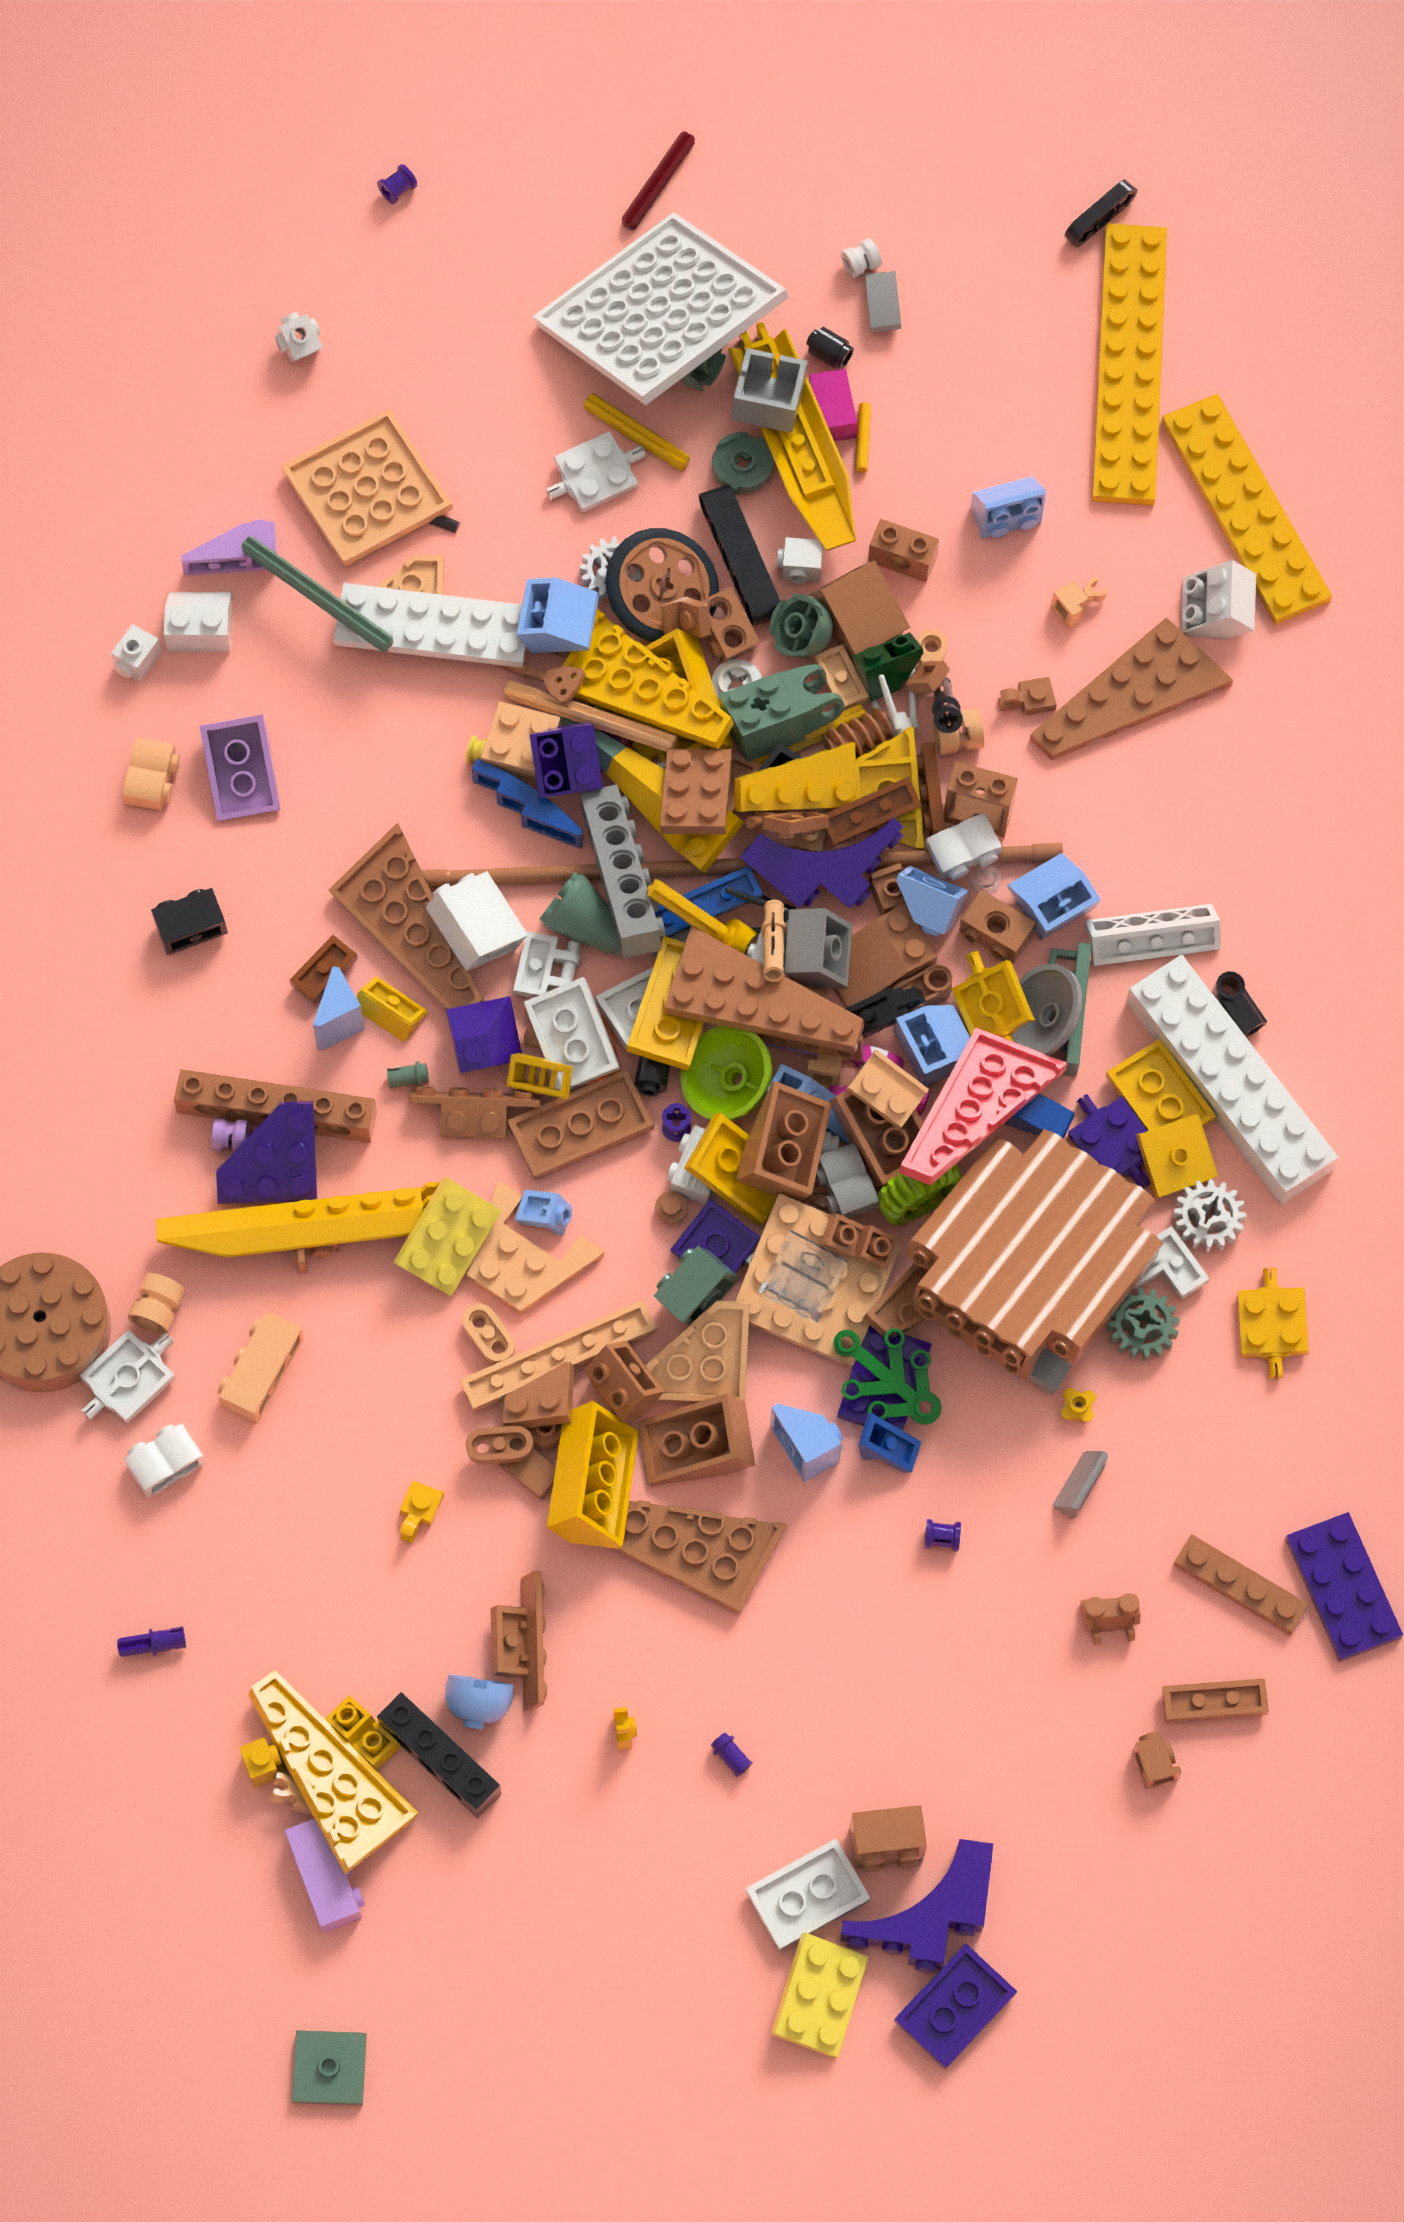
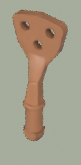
[501,663,585,704]

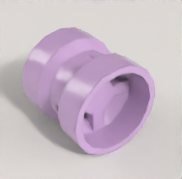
[212,1118,249,1151]

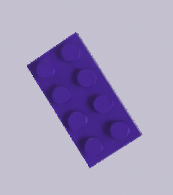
[1285,1512,1403,1662]

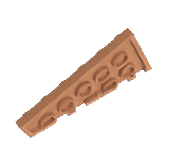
[328,823,484,1009]

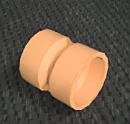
[932,708,985,756]
[128,1273,186,1334]

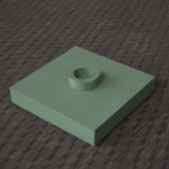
[292,2030,367,2106]

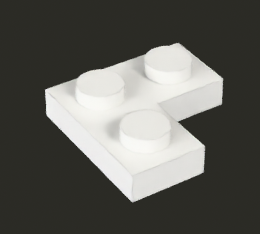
[1133,1226,1209,1300]

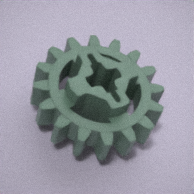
[1106,1288,1180,1361]

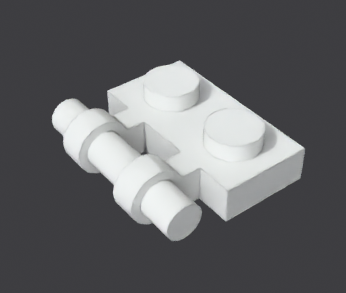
[513,931,581,998]

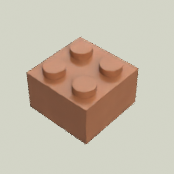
[849,1805,927,1872]

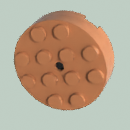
[0,1252,111,1392]

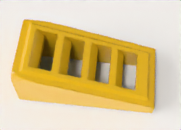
[506,1053,573,1099]

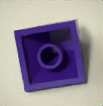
[446,996,522,1073]

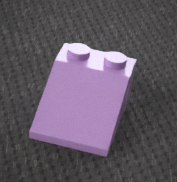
[199,714,281,821]

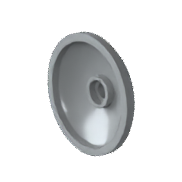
[1012,964,1082,1056]

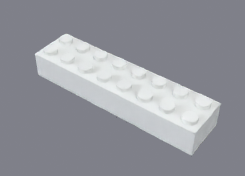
[1126,954,1339,1205]

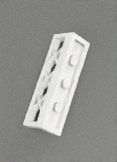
[1085,904,1221,966]

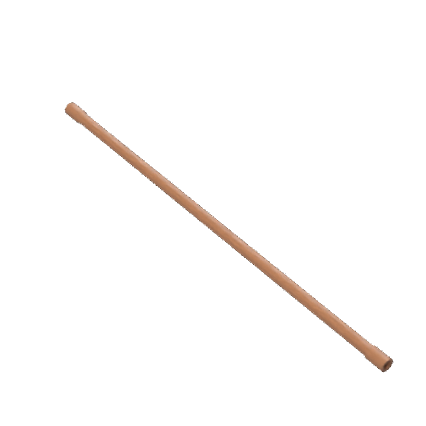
[422,842,1063,889]

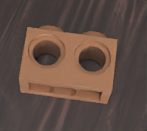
[701,586,760,663]

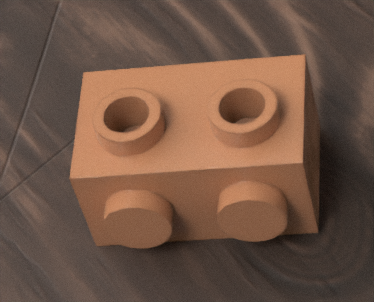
[584,1341,664,1422]

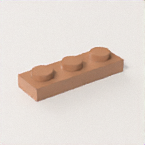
[1161,1678,1269,1723]

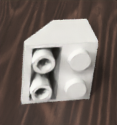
[1181,560,1256,639]

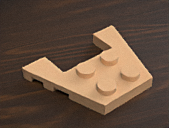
[467,1181,605,1315]

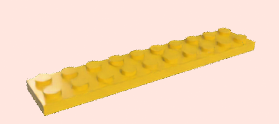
[1092,223,1167,506]

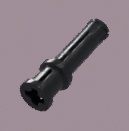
[932,677,963,733]

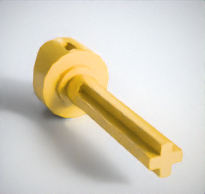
[647,879,758,954]

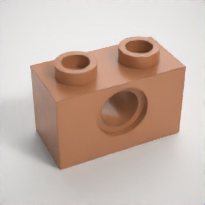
[868,518,939,582]
[959,889,1036,964]

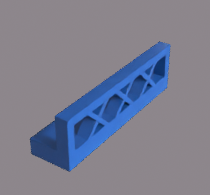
[654,866,763,941]

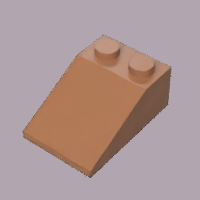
[834,904,937,1008]
[736,1081,832,1201]
[638,1394,755,1486]

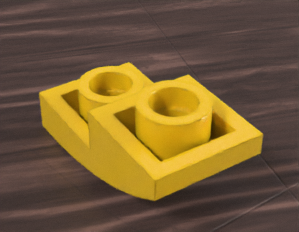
[325,1695,401,1771]

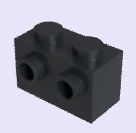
[151,888,228,955]

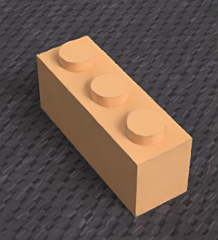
[217,1310,304,1423]

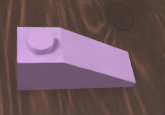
[181,519,278,576]

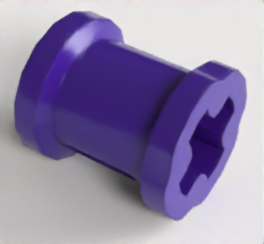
[377,164,418,204]
[662,1103,691,1142]
[924,1519,961,1552]

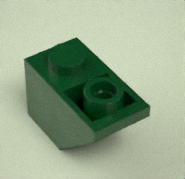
[853,632,924,702]

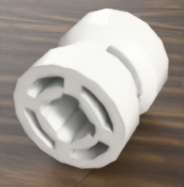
[840,238,882,279]

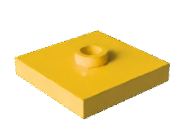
[1135,1114,1218,1198]

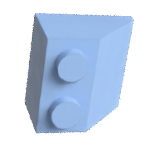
[896,866,969,936]
[770,1404,843,1482]

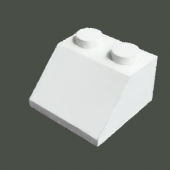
[164,592,233,652]

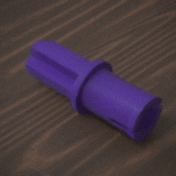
[117,1626,186,1657]

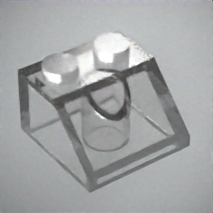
[758,1229,848,1322]

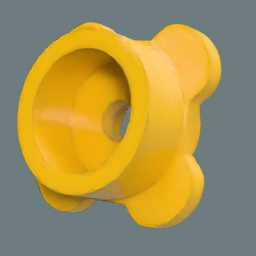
[1061,1388,1096,1423]

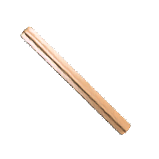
[504,680,678,752]

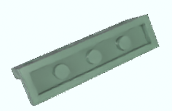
[1049,942,1091,1076]

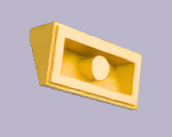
[356,976,428,1042]

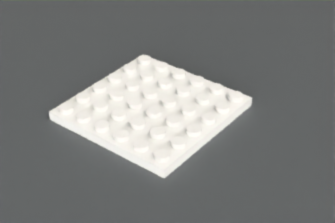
[533,212,789,405]

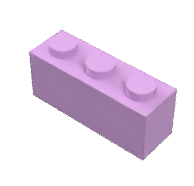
[284,1818,365,1933]

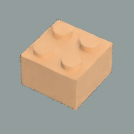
[481,701,561,787]

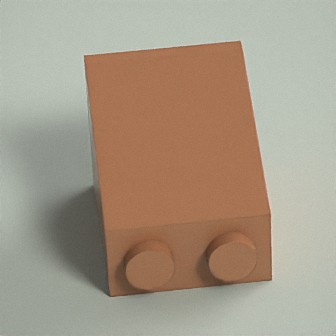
[808,560,911,659]

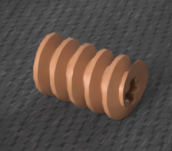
[822,708,894,757]

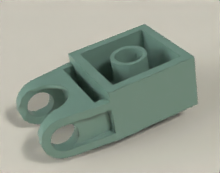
[718,664,845,762]

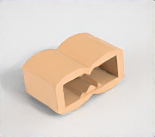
[122,737,180,811]

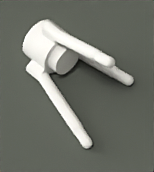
[869,668,919,740]

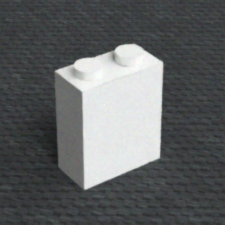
[425,871,528,972]

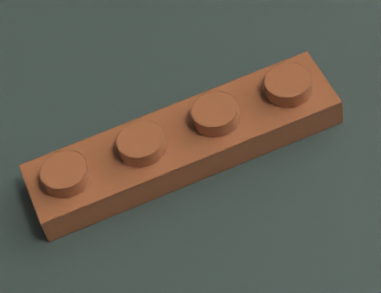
[1173,1534,1309,1635]

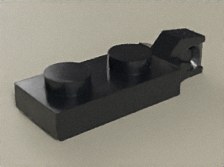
[845,986,926,1039]

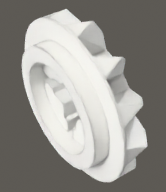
[712,659,762,700]

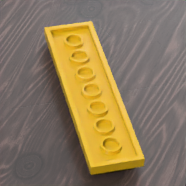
[1161,393,1332,625]

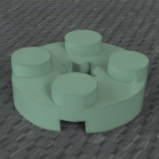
[712,432,774,495]

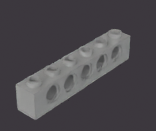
[580,785,666,959]

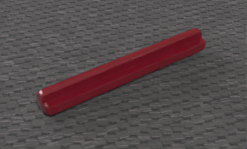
[621,131,695,230]

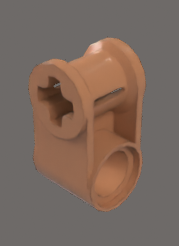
[892,964,953,1012]

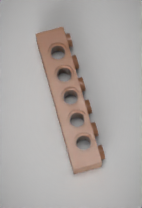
[174,1069,377,1143]

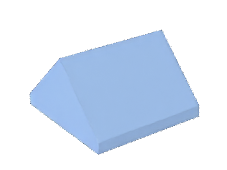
[313,966,364,1050]

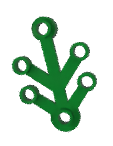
[833,1328,942,1425]

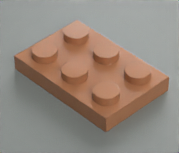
[660,749,732,834]

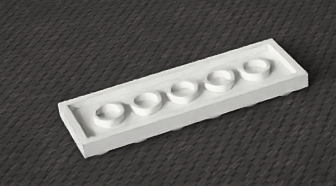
[333,583,526,668]

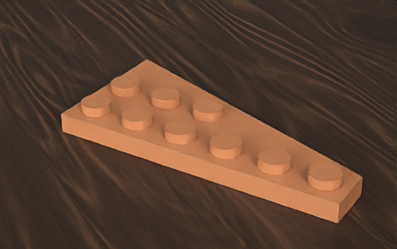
[1030,617,1233,760]
[664,926,864,1053]
[611,1500,787,1615]

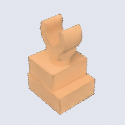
[1050,577,1108,629]
[806,1053,842,1089]

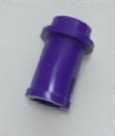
[710,1732,753,1778]

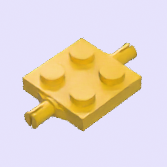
[951,951,1035,1042]
[1238,1267,1309,1379]

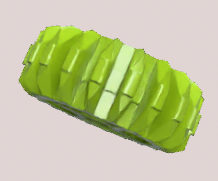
[877,1164,962,1225]

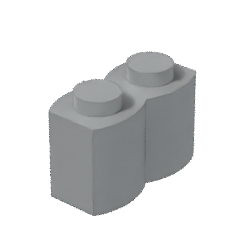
[815,1143,879,1219]

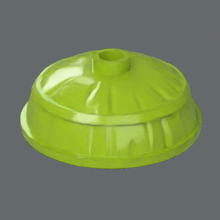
[680,1025,773,1120]

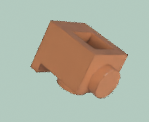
[869,863,909,916]
[1133,1732,1182,1789]

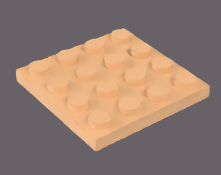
[281,409,453,567]
[734,1193,901,1368]

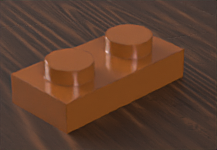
[289,935,358,1004]

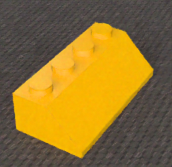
[645,628,734,763]
[547,1401,639,1549]

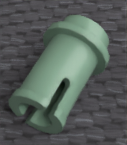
[387,1061,429,1089]

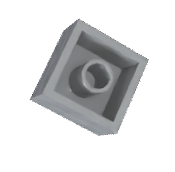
[783,908,853,989]

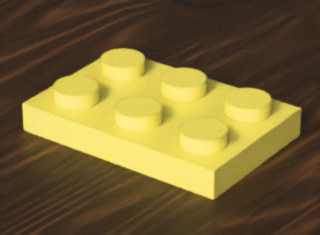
[393,1176,502,1296]
[771,1933,868,2058]

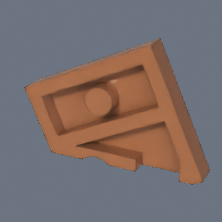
[502,1362,575,1428]

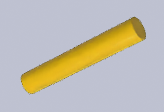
[856,402,871,473]

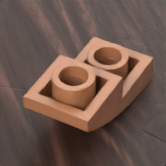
[820,1213,898,1269]

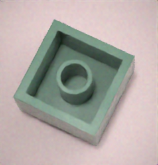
[653,1246,740,1325]

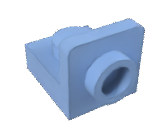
[515,1189,572,1236]

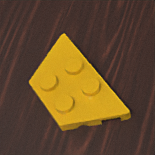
[856,727,925,850]

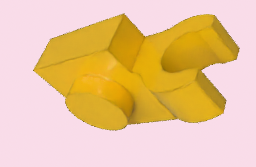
[399,1480,444,1544]

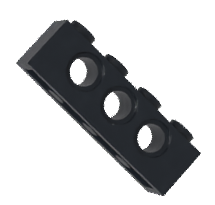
[377,1692,502,1819]

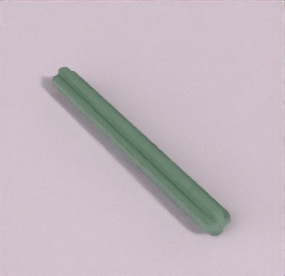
[241,536,394,652]

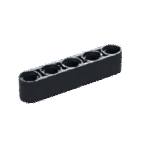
[698,484,781,626]

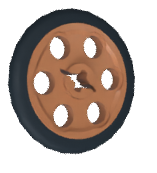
[605,528,719,642]

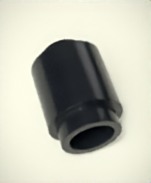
[806,326,854,369]
[634,1056,671,1097]

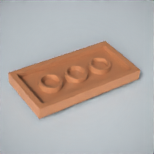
[507,1069,654,1181]

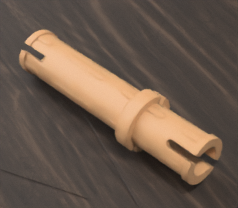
[761,900,786,982]

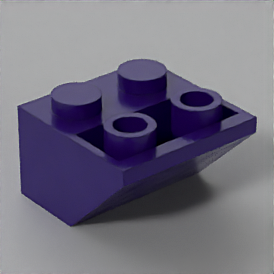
[529,722,603,798]

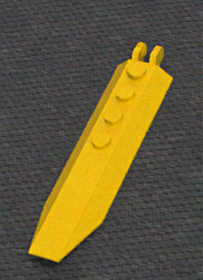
[728,322,856,551]
[156,1181,440,1258]

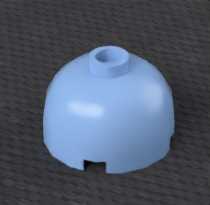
[444,1674,514,1729]

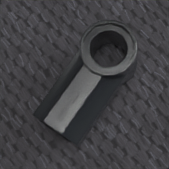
[1211,971,1268,1037]

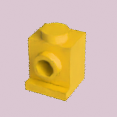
[239,1737,286,1788]

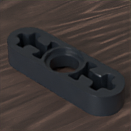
[1064,179,1138,247]

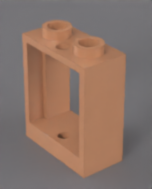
[944,761,1018,838]

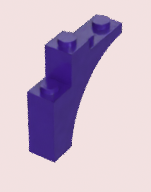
[740,817,903,908]
[840,1839,994,1973]

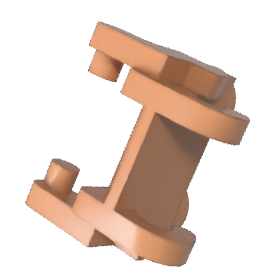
[1080,1593,1141,1645]

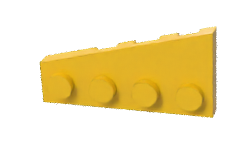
[735,742,856,812]

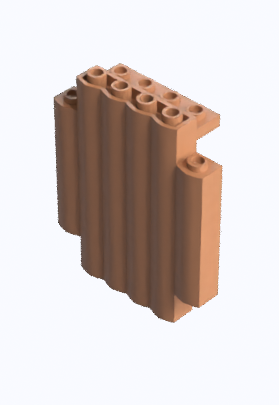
[906,1129,1163,1381]

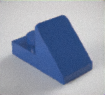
[858,1413,922,1473]

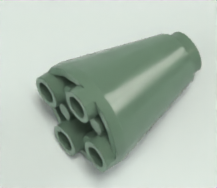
[539,872,621,956]

